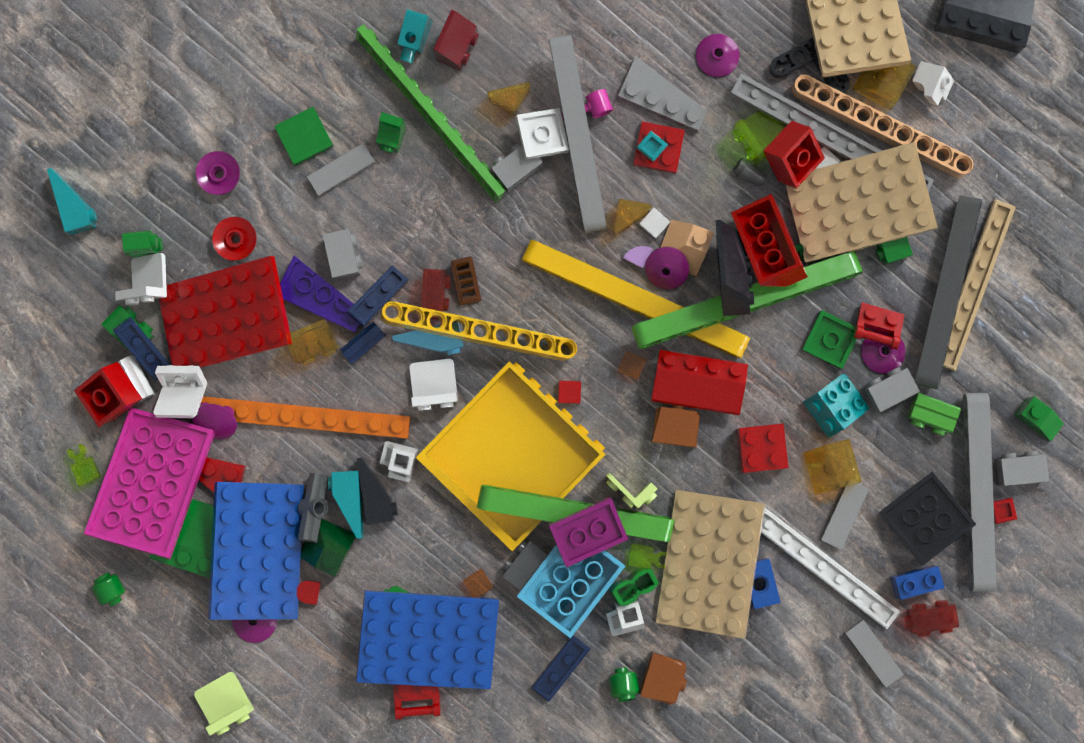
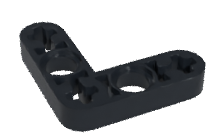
[769,38,850,93]

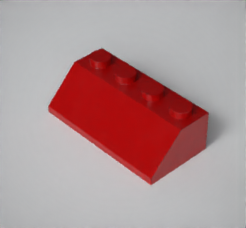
[731,194,808,287]
[651,350,748,416]

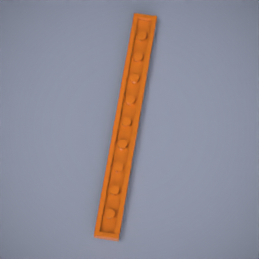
[201,396,411,439]

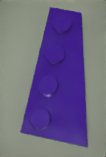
[280,256,360,333]

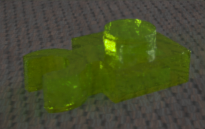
[67,444,102,486]
[628,543,667,569]

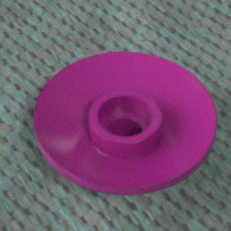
[696,34,740,77]
[196,151,240,195]
[645,247,689,289]
[861,331,906,374]
[232,619,277,643]

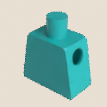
[398,9,433,64]

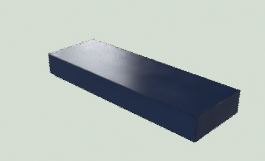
[347,265,408,328]
[113,316,170,381]
[531,635,591,702]

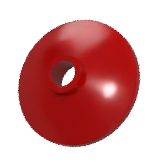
[212,216,257,261]

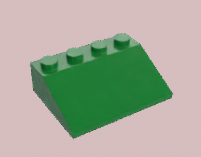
[149,499,213,578]

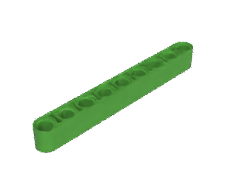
[477,485,675,542]

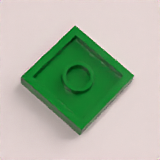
[274,107,334,166]
[801,310,857,369]

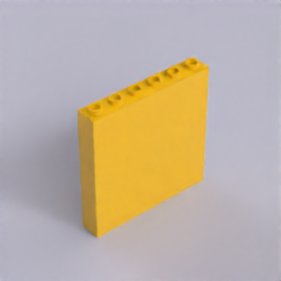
[416,361,606,551]

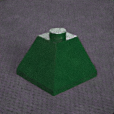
[301,518,356,577]

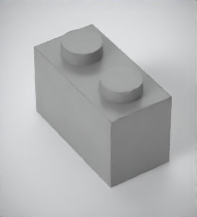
[491,143,543,192]
[323,229,363,280]
[864,367,920,413]
[995,451,1049,486]

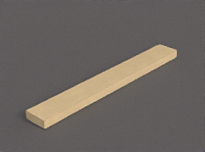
[943,199,1016,372]

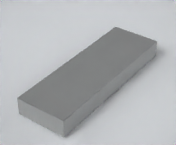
[307,143,375,196]
[820,480,869,550]
[844,619,904,688]

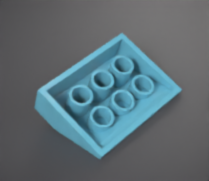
[517,546,626,638]

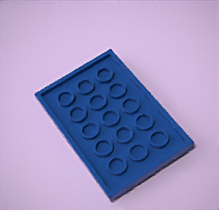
[208,482,304,620]
[356,590,499,689]

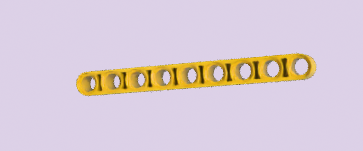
[380,302,577,361]

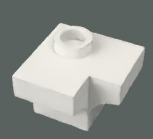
[912,61,954,106]
[380,441,418,482]
[606,599,644,637]

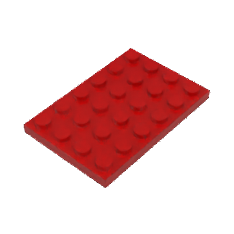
[159,256,292,368]

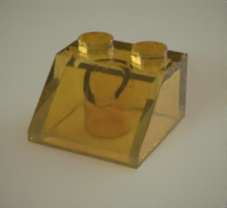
[852,63,917,110]
[288,319,340,366]
[803,439,862,496]

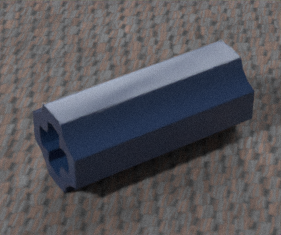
[340,321,386,364]

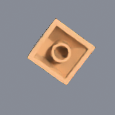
[661,220,714,277]

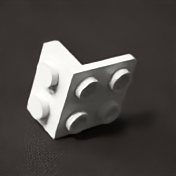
[115,253,167,305]
[410,359,458,411]
[153,365,207,418]

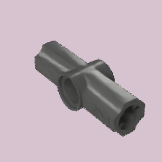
[298,473,328,543]

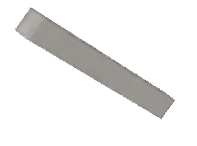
[549,34,607,233]
[963,393,996,592]

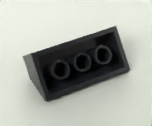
[716,220,754,316]

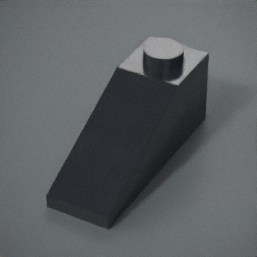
[357,458,398,525]

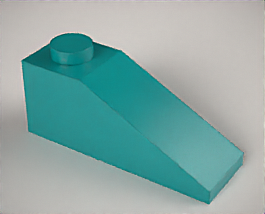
[47,168,97,235]
[328,471,364,539]

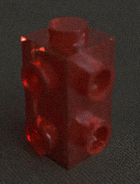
[421,269,451,320]
[904,600,959,637]

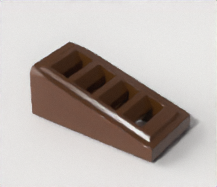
[450,256,482,306]

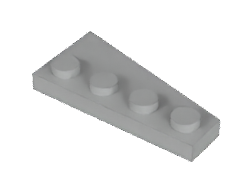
[618,56,707,132]

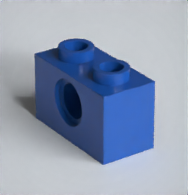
[750,558,781,609]
[890,565,945,600]

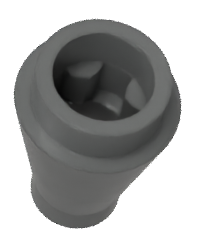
[733,157,767,186]

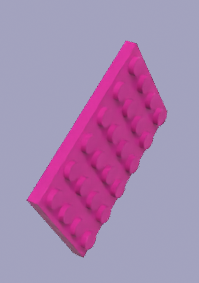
[84,408,215,559]

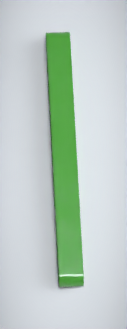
[631,251,863,349]

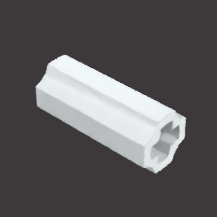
[118,355,155,403]

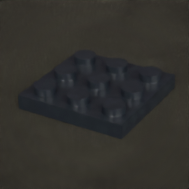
[879,471,976,566]

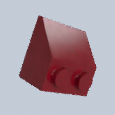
[433,9,479,71]

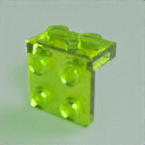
[732,111,784,165]

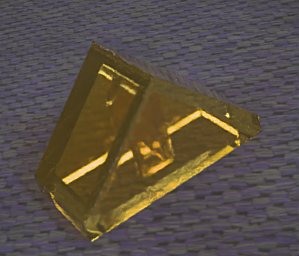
[487,81,531,116]
[613,199,653,236]

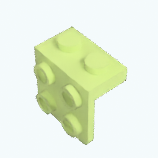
[605,473,657,508]
[194,672,254,736]

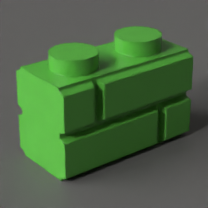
[906,393,961,436]

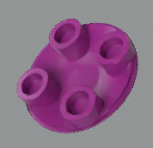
[193,402,237,440]

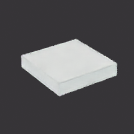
[516,108,569,160]

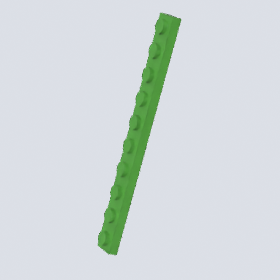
[355,24,505,203]

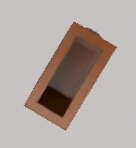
[651,405,700,448]
[639,651,687,705]

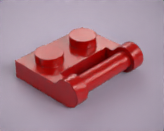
[853,302,905,350]
[393,684,441,720]

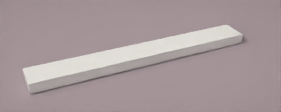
[761,508,900,629]

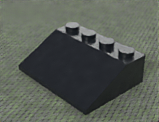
[934,0,1035,54]

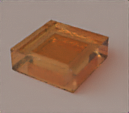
[617,351,646,380]
[463,568,493,597]

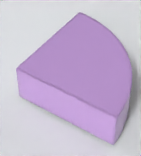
[623,246,653,269]

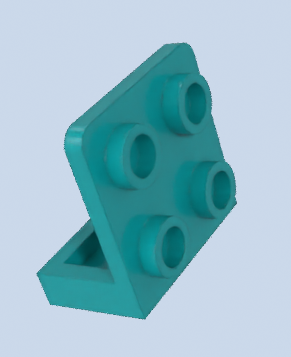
[803,374,869,438]

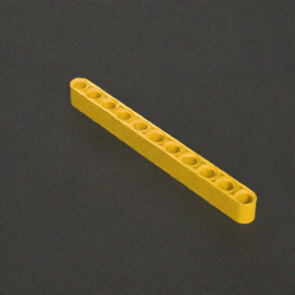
[521,240,750,359]

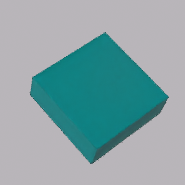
[636,131,668,162]

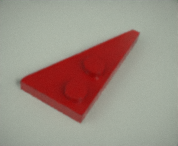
[199,457,246,492]

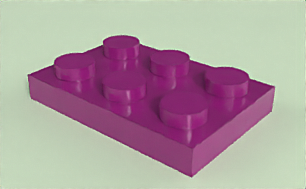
[548,497,629,567]

